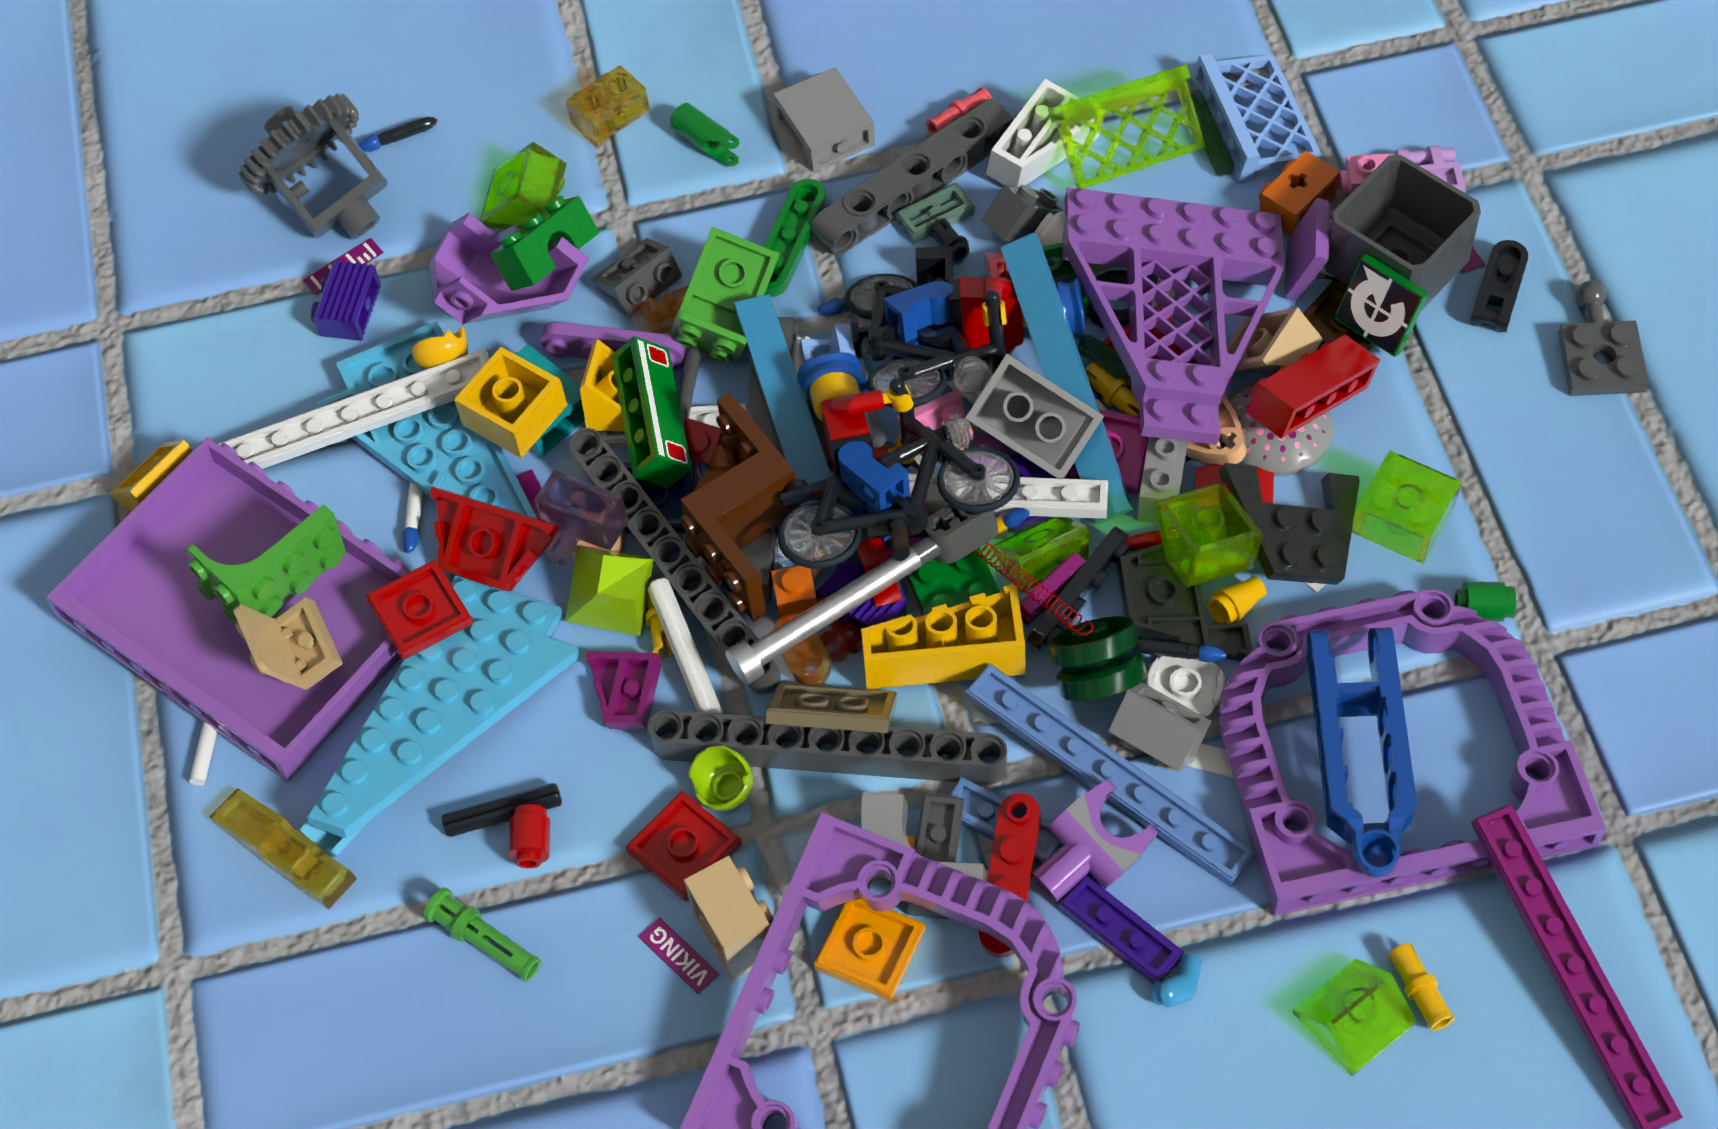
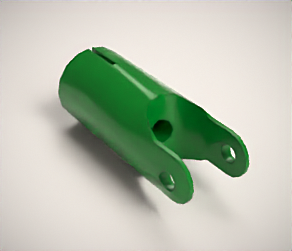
[670,103,740,166]

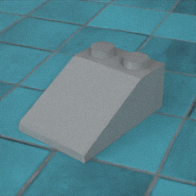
[965,354,1104,479]

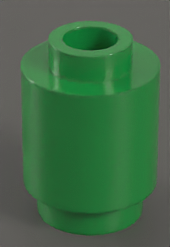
[1454,581,1516,622]

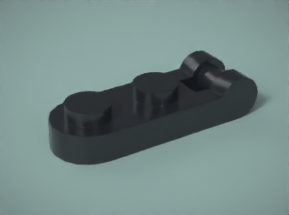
[1470,240,1528,332]

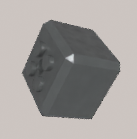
[1325,155,1481,311]

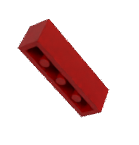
[1246,334,1380,439]

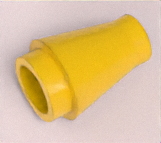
[1207,576,1267,624]

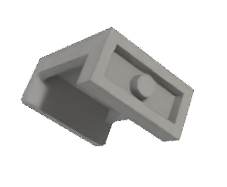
[774,67,875,172]

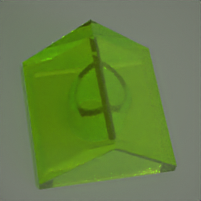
[992,517,1089,594]
[1292,958,1416,1076]

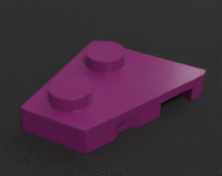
[586,651,662,731]

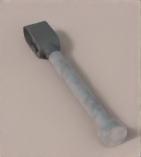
[725,492,998,685]

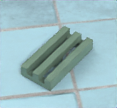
[895,183,975,244]

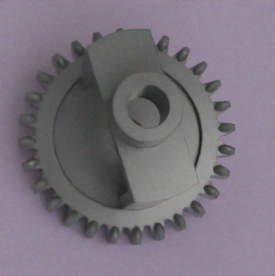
[239,93,388,239]

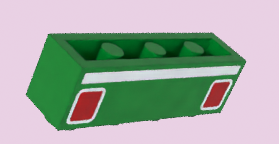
[611,336,692,489]

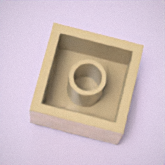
[684,856,774,981]

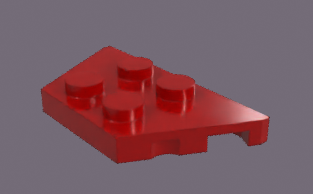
[430,487,562,591]

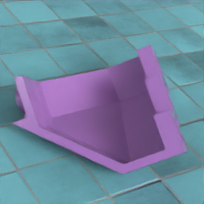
[429,213,589,325]

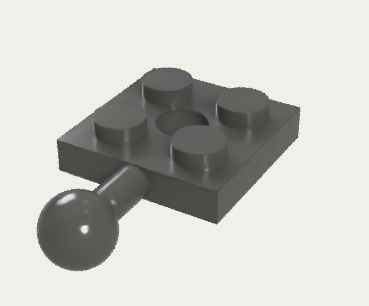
[1558,280,1649,396]

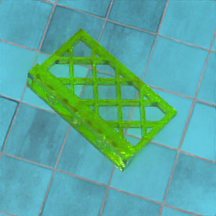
[1048,64,1206,189]

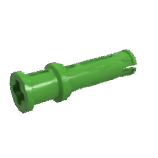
[423,887,541,982]

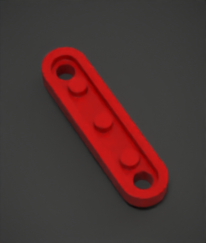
[979,793,1041,958]

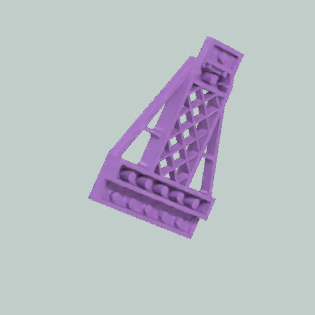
[1062,187,1285,445]

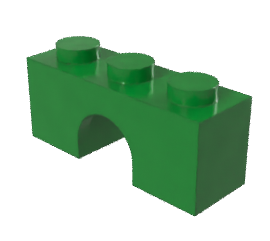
[490,195,600,291]

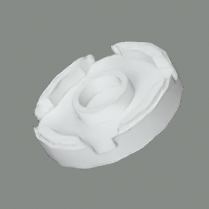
[1145,656,1225,719]

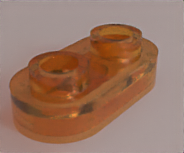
[773,614,831,685]

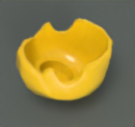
[412,327,468,369]

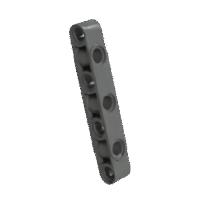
[811,98,1016,255]

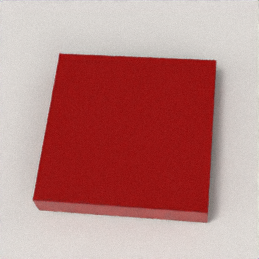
[365,560,473,660]
[625,791,742,902]

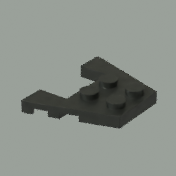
[1218,463,1360,585]
[1117,523,1253,662]

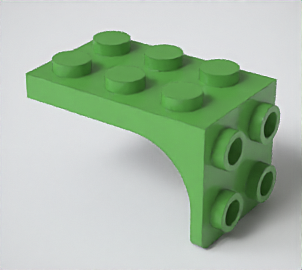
[670,227,780,363]
[185,504,347,625]

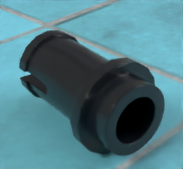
[928,218,970,262]

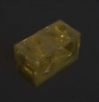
[566,65,650,146]

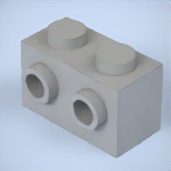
[1108,682,1212,772]

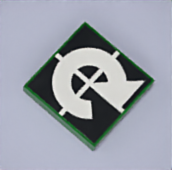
[1334,254,1429,357]

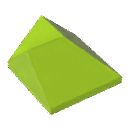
[565,545,654,636]

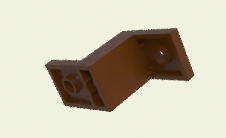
[680,392,800,622]

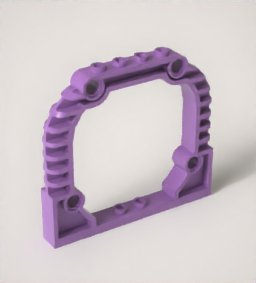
[1218,589,1606,916]
[680,812,1081,1129]

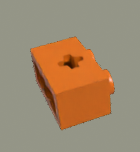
[1258,150,1340,236]

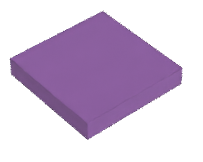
[1285,198,1330,301]

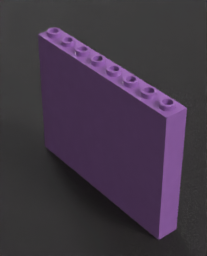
[46,437,410,781]

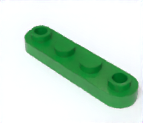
[764,179,826,297]

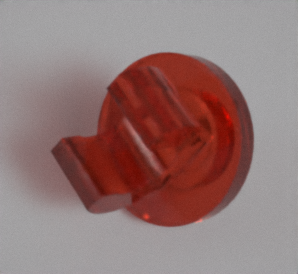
[818,619,862,663]

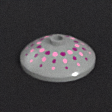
[1221,380,1334,476]

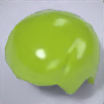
[688,745,754,812]

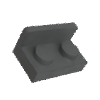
[592,238,682,316]

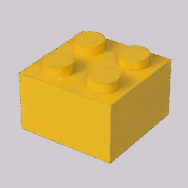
[454,347,567,459]

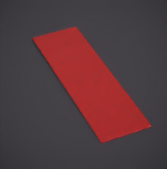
[857,538,903,607]

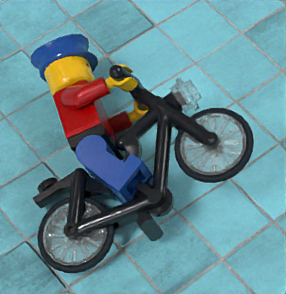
[844,272,1085,408]
[778,352,1020,569]

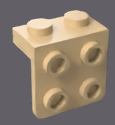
[233,597,343,690]

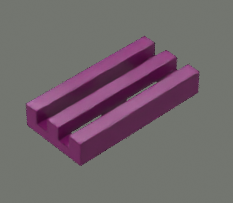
[1020,552,1086,626]

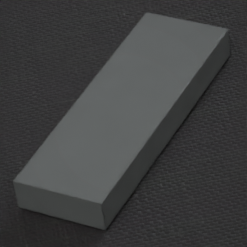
[907,794,964,920]

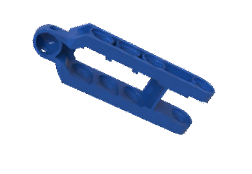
[1306,627,1417,878]

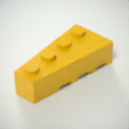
[861,584,1026,689]

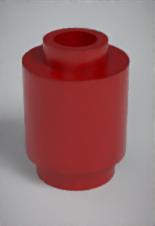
[508,804,551,869]

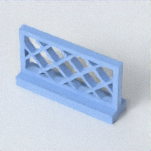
[1192,53,1322,182]

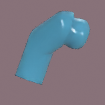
[1150,954,1203,1007]

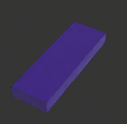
[1059,875,1184,984]

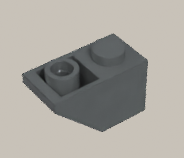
[981,185,1065,242]

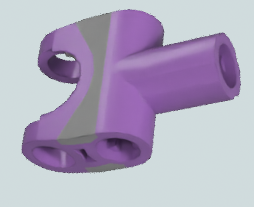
[1031,779,1159,902]

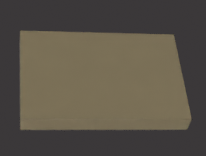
[766,682,897,733]

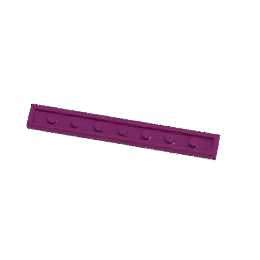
[1471,803,1683,1129]

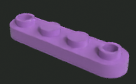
[540,322,686,367]

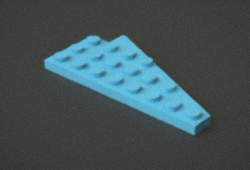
[316,321,550,549]
[307,575,579,839]

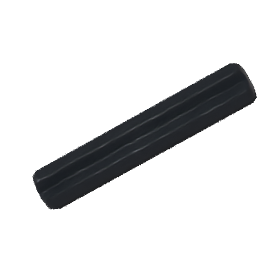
[442,783,562,837]

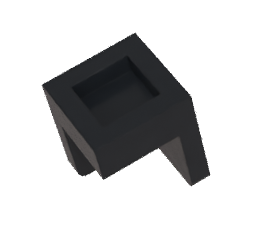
[916,246,953,286]

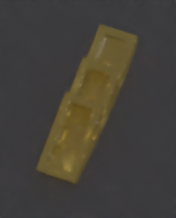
[209,788,357,909]

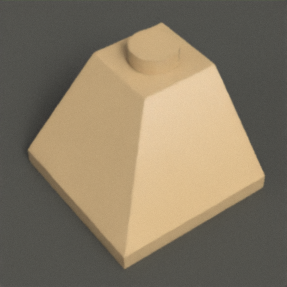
[1226,307,1323,373]

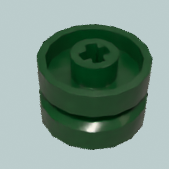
[1047,616,1147,701]

